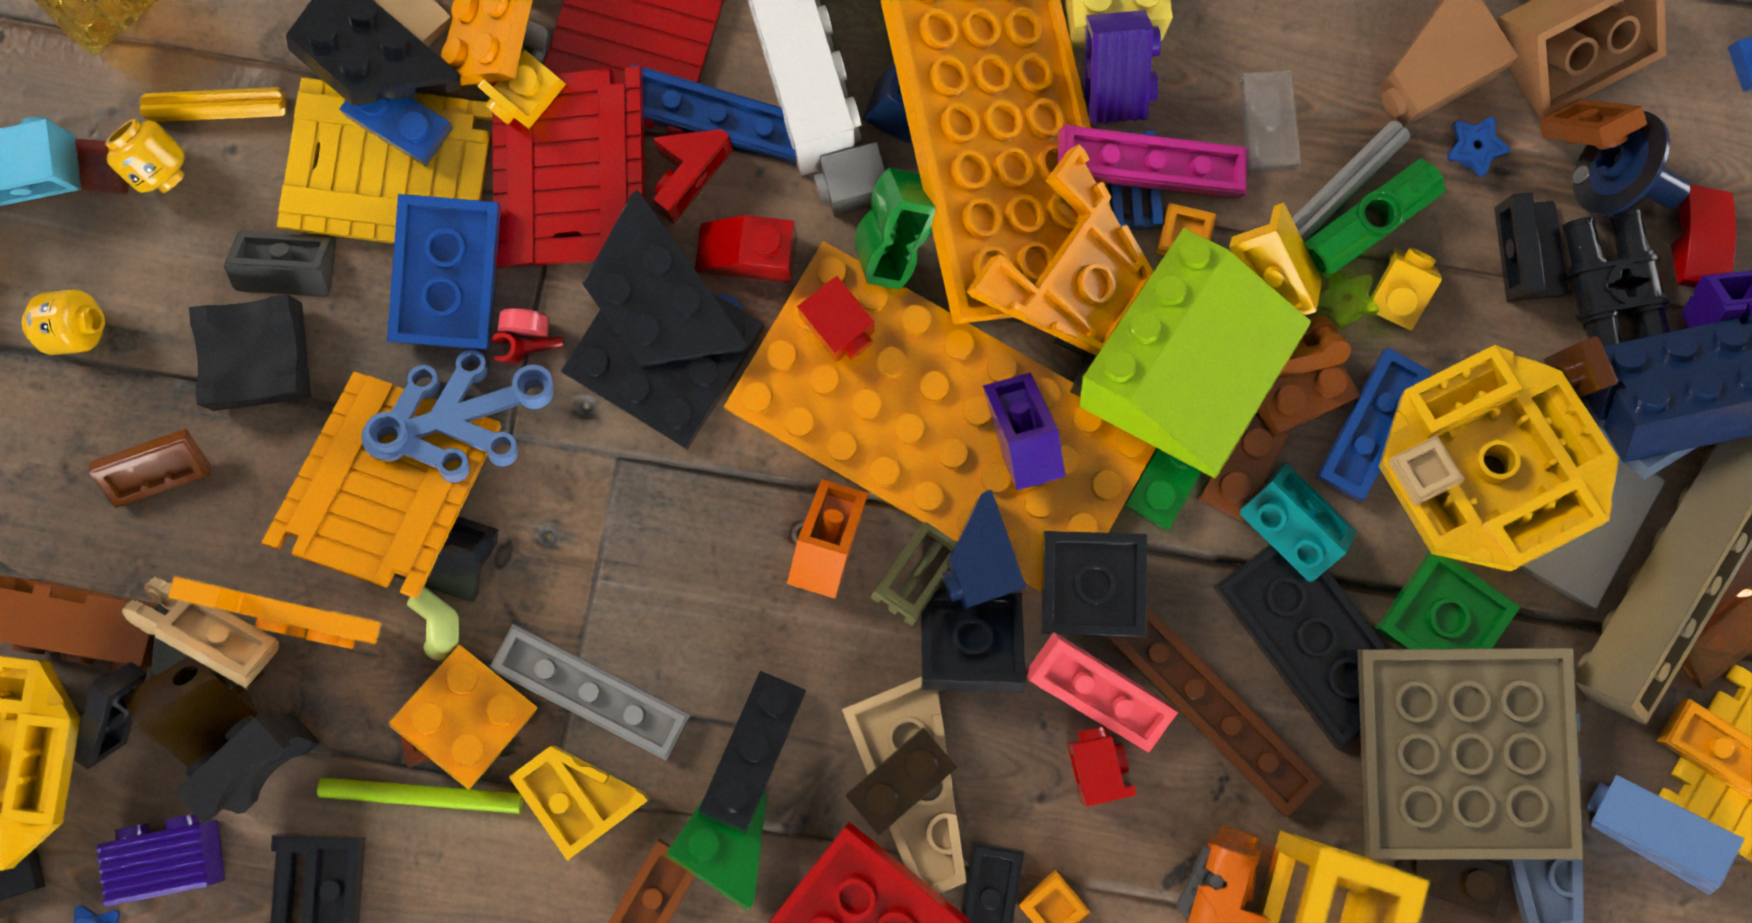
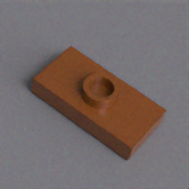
[88,428,211,508]

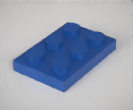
[387,194,501,351]

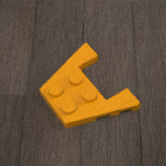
[966,144,1154,356]
[168,576,381,649]

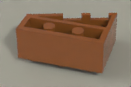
[0,575,157,671]

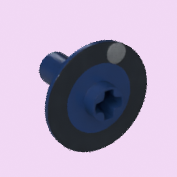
[1572,111,1690,215]

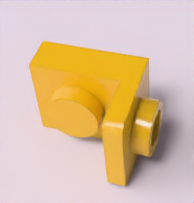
[477,49,566,129]

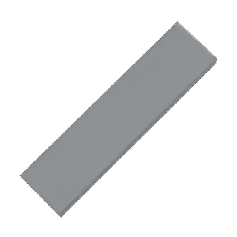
[489,624,692,761]

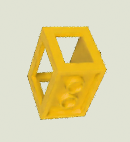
[1258,830,1429,923]

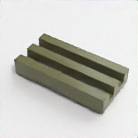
[870,522,956,626]

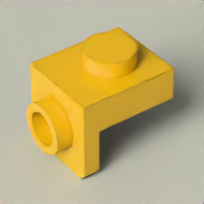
[1366,247,1442,331]

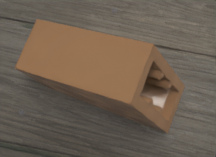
[1378,0,1518,127]

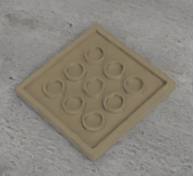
[1357,648,1583,859]

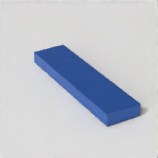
[631,64,797,165]

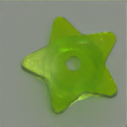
[1317,271,1379,329]

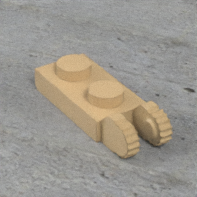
[122,577,279,688]

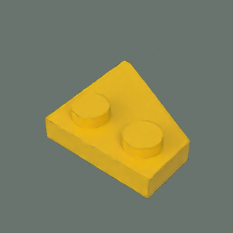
[509,745,650,861]

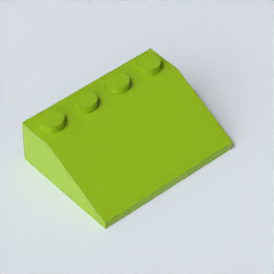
[1079,228,1311,479]

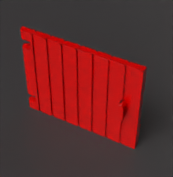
[543,0,724,135]
[492,66,645,268]

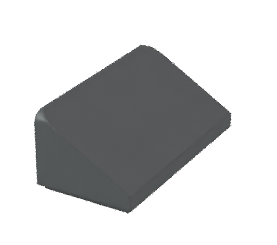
[224,231,336,296]

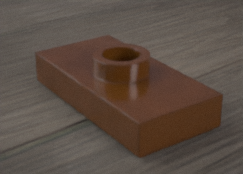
[1543,336,1618,398]

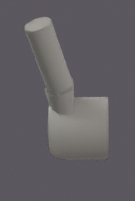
[522,21,553,63]

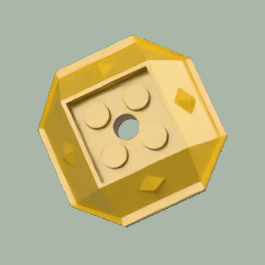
[1378,345,1619,572]
[0,655,81,870]

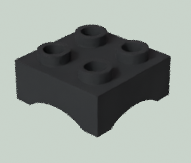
[189,294,311,411]
[175,713,320,823]

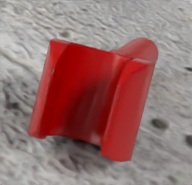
[491,332,564,365]

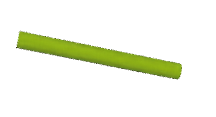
[317,777,524,814]

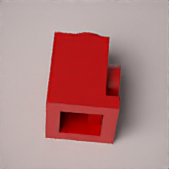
[1067,725,1137,807]

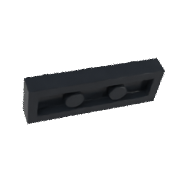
[698,671,806,834]

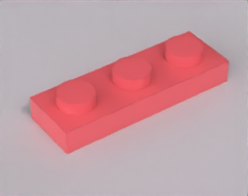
[1025,632,1178,753]

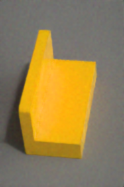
[1229,202,1322,315]

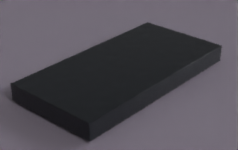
[1213,544,1388,749]

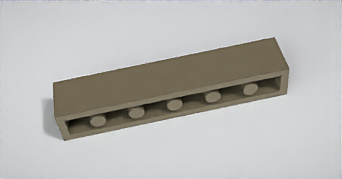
[1575,436,1752,725]

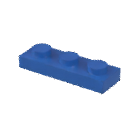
[1315,348,1432,502]

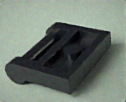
[267,833,366,923]

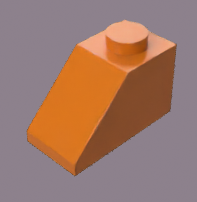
[787,479,868,599]

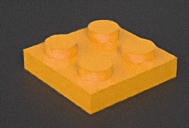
[441,0,533,86]
[389,644,538,790]

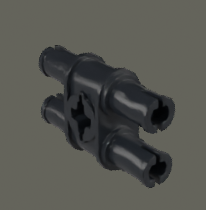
[1562,209,1671,346]

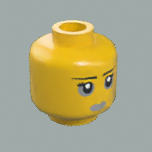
[105,119,185,193]
[21,289,105,355]

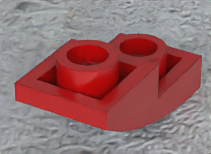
[1671,184,1736,288]

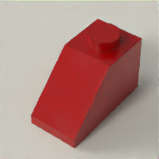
[695,215,797,283]

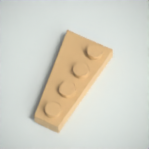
[842,676,967,894]

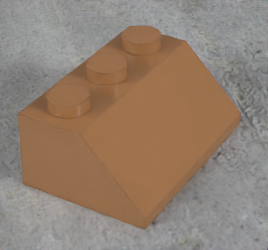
[1499,0,1666,118]

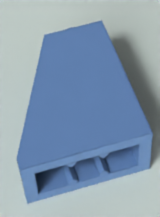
[1586,775,1745,895]

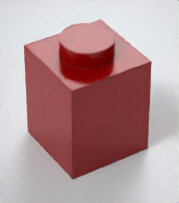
[797,276,875,362]

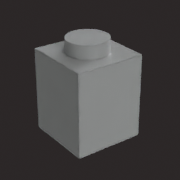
[814,142,885,216]

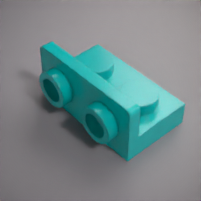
[1240,462,1358,582]

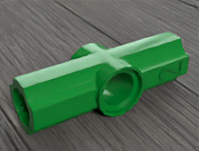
[1304,158,1447,279]

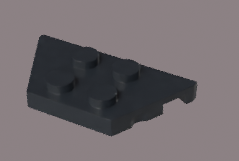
[286,0,461,106]
[582,190,749,367]

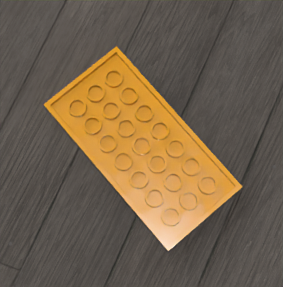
[880,0,1111,324]
[724,241,1156,593]

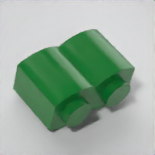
[854,168,936,289]

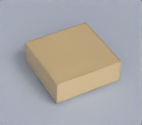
[1388,435,1464,506]

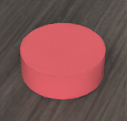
[498,308,549,338]

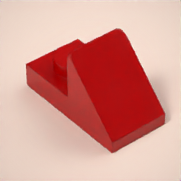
[653,129,733,224]

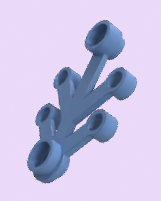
[362,350,554,483]

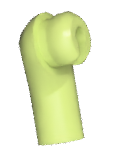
[407,587,459,661]

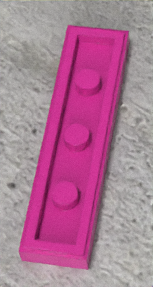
[1058,125,1247,199]

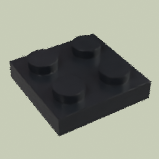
[1041,531,1147,637]
[921,591,1026,692]

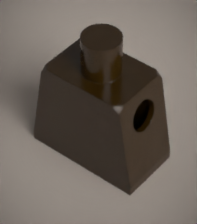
[122,656,265,768]

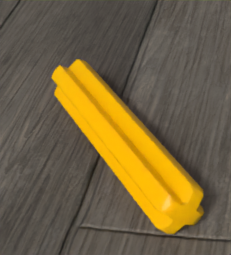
[140,87,287,122]

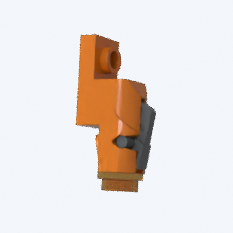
[1176,824,1270,923]

